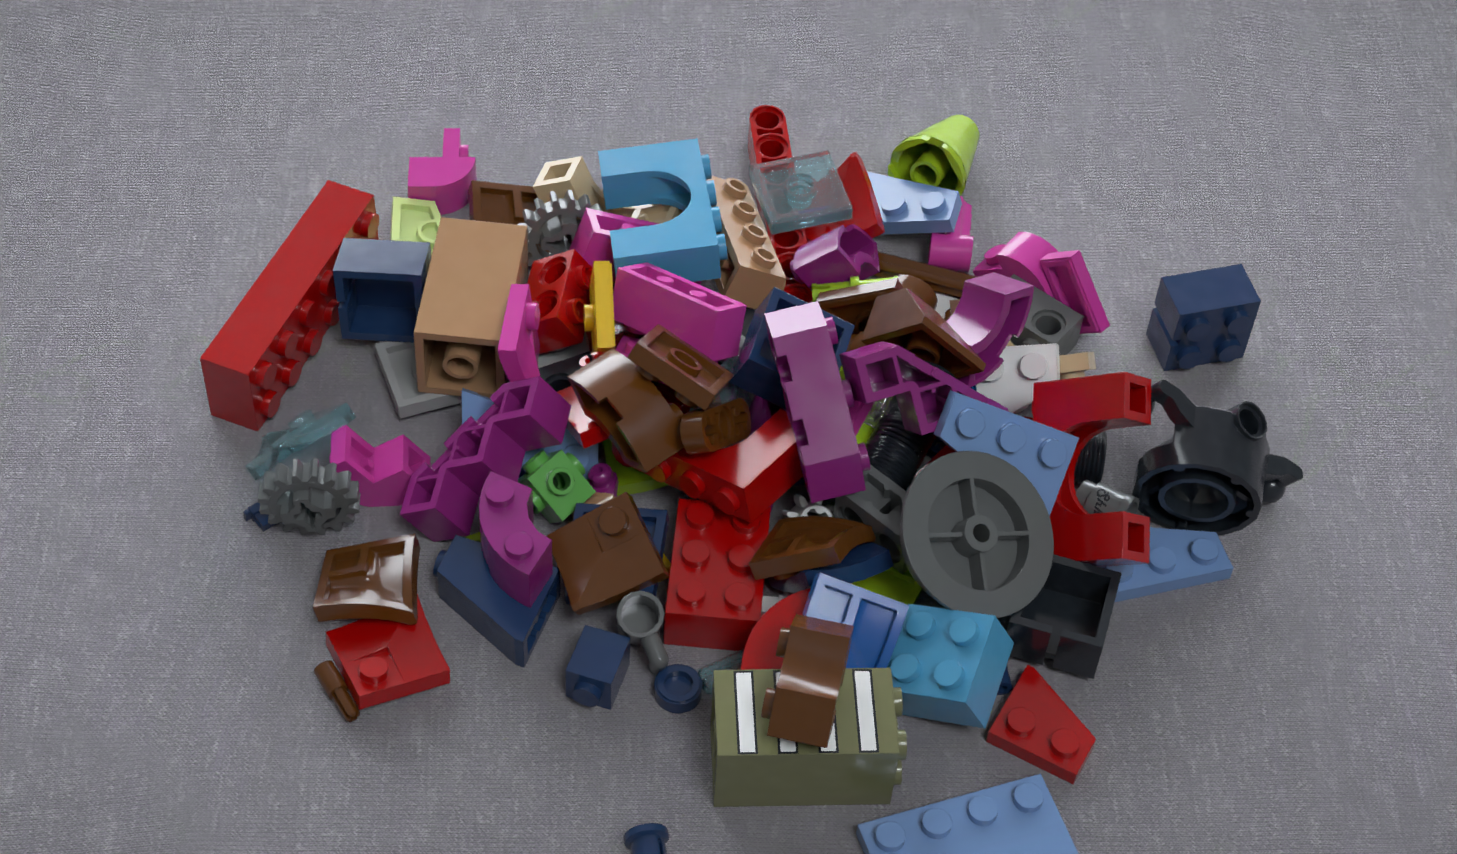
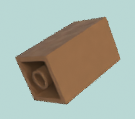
[414,217,528,398]

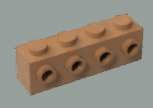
[706,176,786,309]

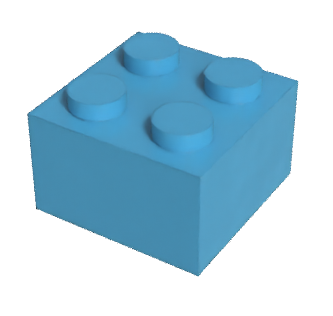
[887,604,1014,729]

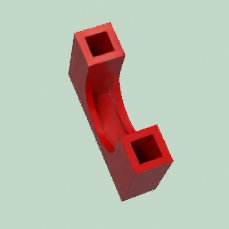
[1031,372,1151,567]
[611,383,802,523]

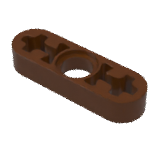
[680,398,751,455]

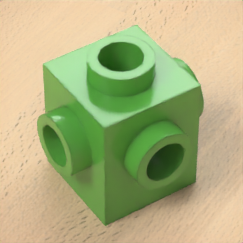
[518,449,596,523]

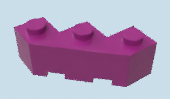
[764,301,871,503]
[839,341,1009,435]
[400,376,571,542]

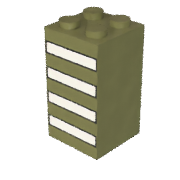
[710,668,907,807]

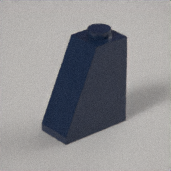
[433,535,560,668]

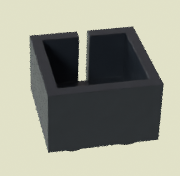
[1007,554,1122,679]

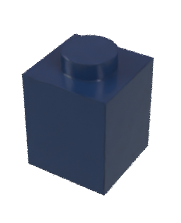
[565,625,630,710]

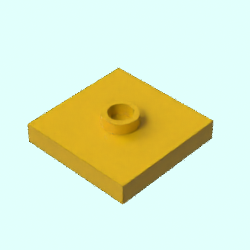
[584,261,615,361]

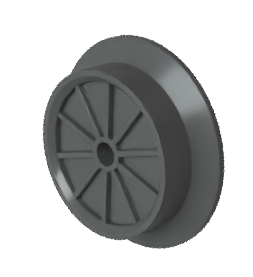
[900,451,1054,618]

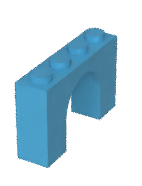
[598,138,728,282]

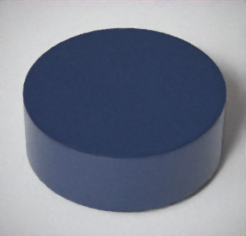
[654,664,702,714]

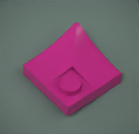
[498,284,541,382]

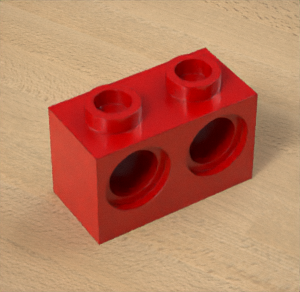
[527,249,593,354]

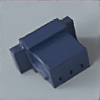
[243,502,280,532]

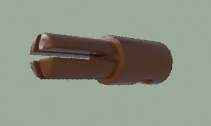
[314,660,360,722]

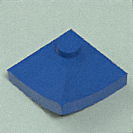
[802,572,909,668]

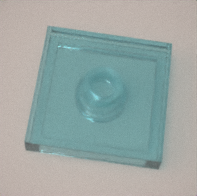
[749,150,853,235]

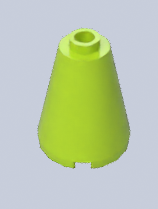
[888,115,980,196]

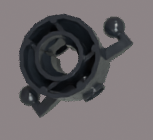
[1132,380,1303,536]

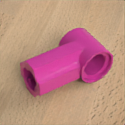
[927,196,973,273]

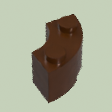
[567,349,684,472]
[761,614,854,748]

